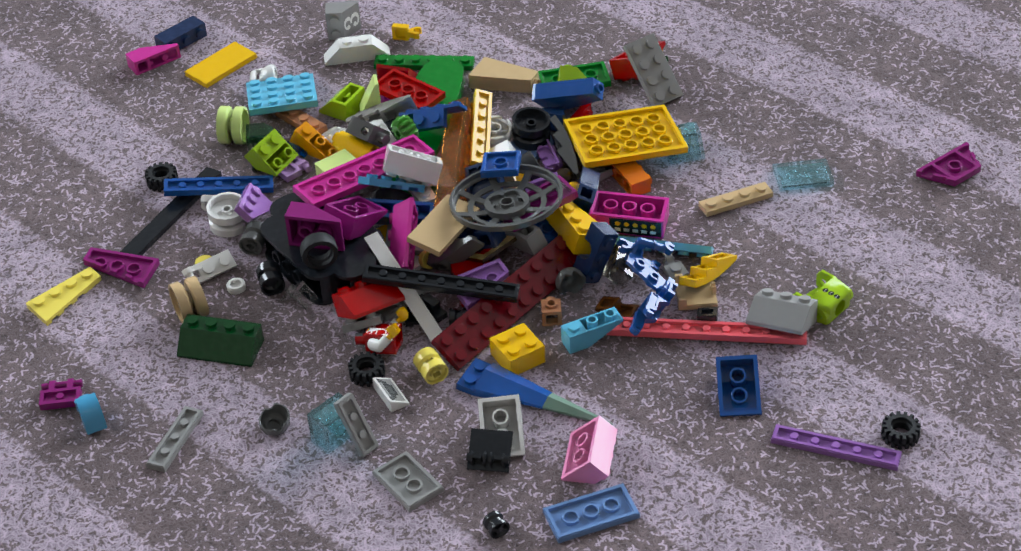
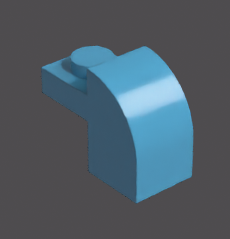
[74,393,107,435]

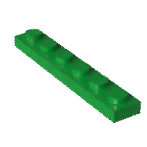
[374,54,475,71]

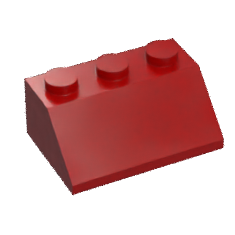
[331,281,405,319]

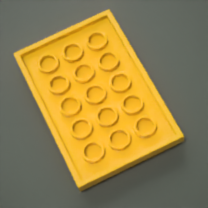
[563,104,688,168]

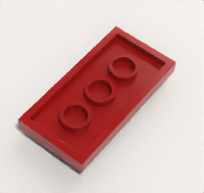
[378,68,446,109]

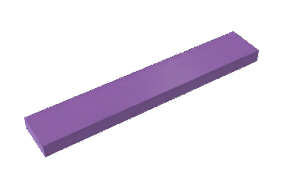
[771,424,902,471]

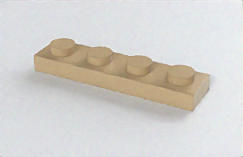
[699,182,773,217]

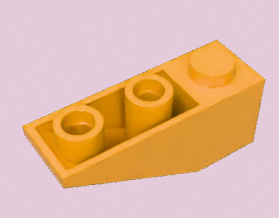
[289,121,338,160]

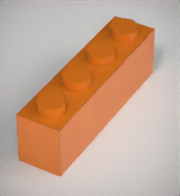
[605,161,652,195]

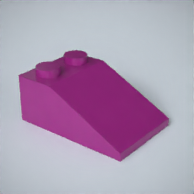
[324,195,388,240]
[284,201,345,251]

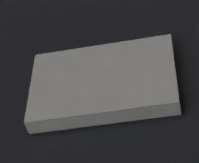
[372,451,444,512]

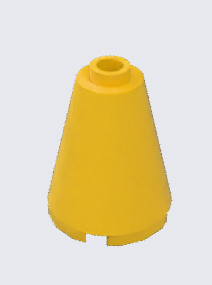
[332,131,380,158]

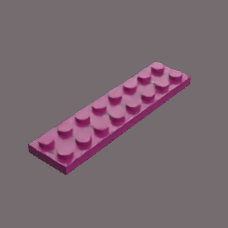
[293,134,435,208]

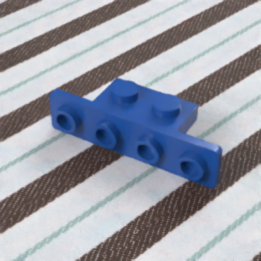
[399,101,467,132]

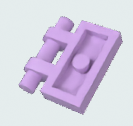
[278,155,312,183]

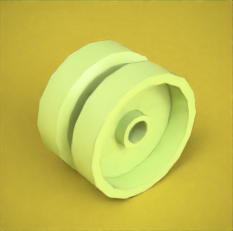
[216,106,250,145]

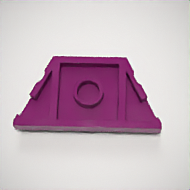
[916,142,981,187]

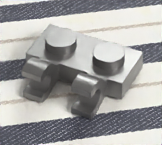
[342,312,383,333]

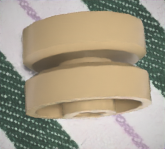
[168,275,209,323]

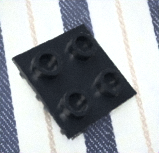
[466,428,513,473]

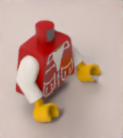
[355,306,408,354]

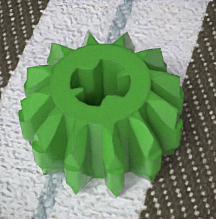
[391,115,419,141]

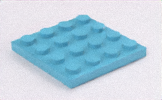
[246,72,318,116]

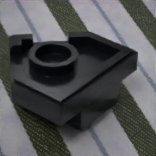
[405,293,448,327]

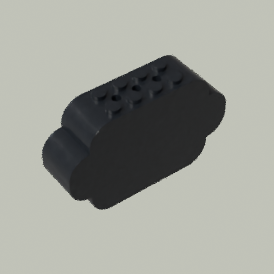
[261,193,385,305]

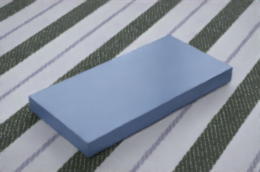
[543,483,640,543]

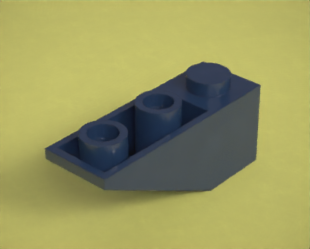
[572,166,600,214]

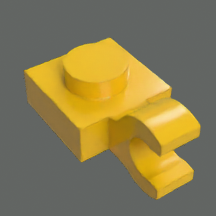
[392,23,422,41]

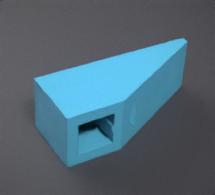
[561,307,623,354]

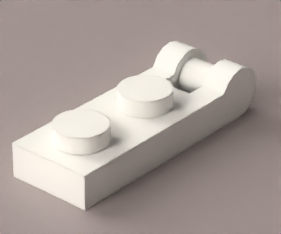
[181,249,237,284]

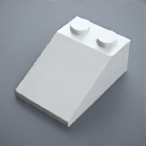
[478,394,525,457]

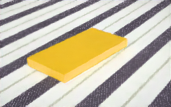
[184,41,257,88]

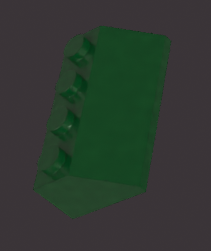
[177,314,264,367]

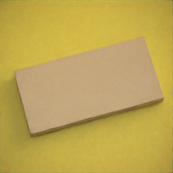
[407,194,480,257]

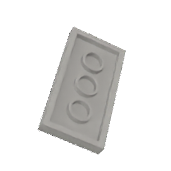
[623,33,684,106]

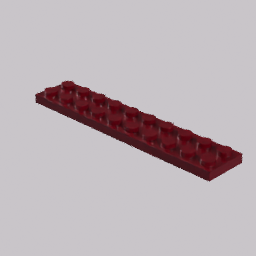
[431,235,578,371]

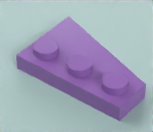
[234,182,272,223]
[457,258,509,311]

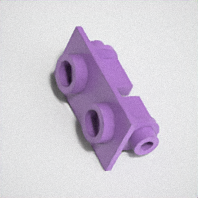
[536,139,563,173]

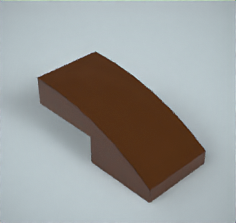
[595,296,639,317]

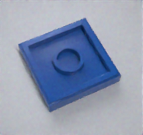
[480,150,522,178]

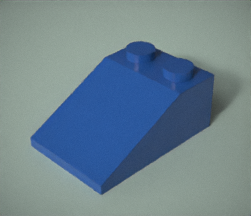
[716,354,762,417]

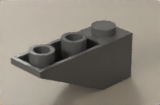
[427,235,485,271]

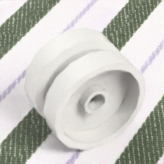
[206,192,248,238]

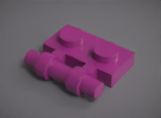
[39,378,83,410]

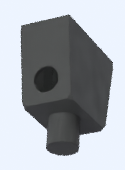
[346,116,390,148]

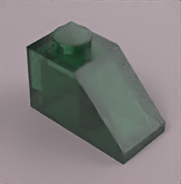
[246,123,282,147]

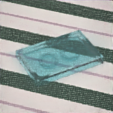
[772,158,834,191]

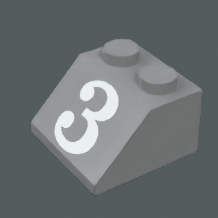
[325,0,361,40]

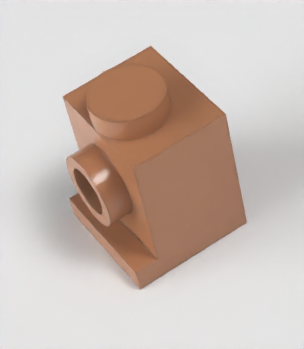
[541,296,562,326]

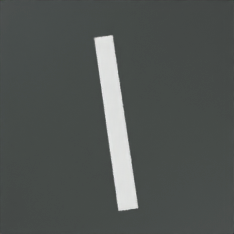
[364,232,442,350]

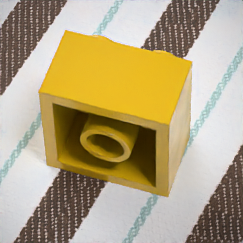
[489,323,545,375]

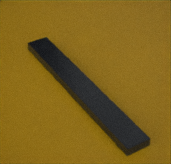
[120,167,222,256]
[362,263,520,303]

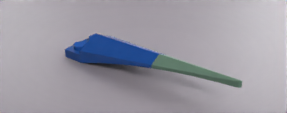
[456,358,613,425]

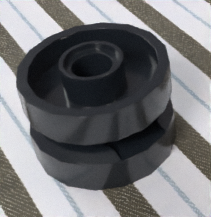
[512,107,551,151]

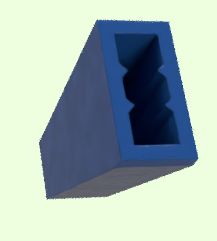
[532,77,604,110]

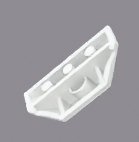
[324,34,391,66]

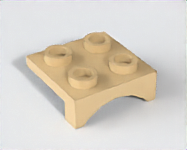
[675,274,718,310]

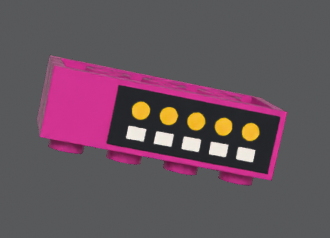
[589,190,669,239]

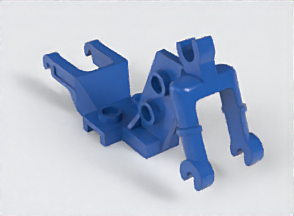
[616,237,678,336]

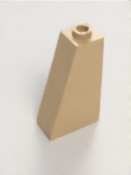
[468,57,540,93]

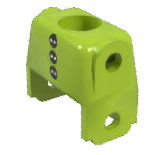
[793,269,853,325]

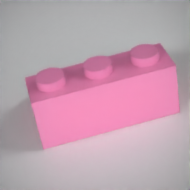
[561,415,617,484]

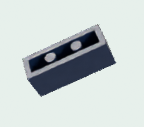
[154,16,207,50]

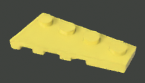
[26,267,101,326]

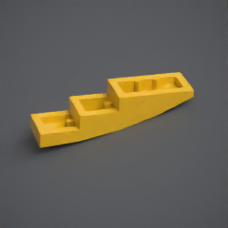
[679,252,737,288]

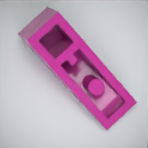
[126,43,181,75]

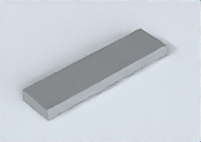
[146,406,204,472]

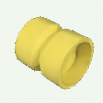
[413,347,449,385]

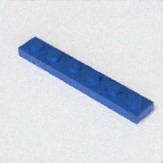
[164,175,274,196]

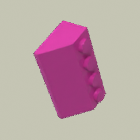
[388,197,418,270]

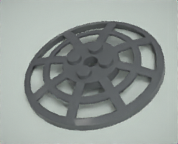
[449,164,563,232]

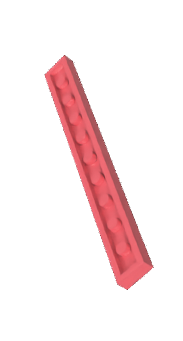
[606,317,807,345]

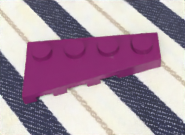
[83,247,160,289]

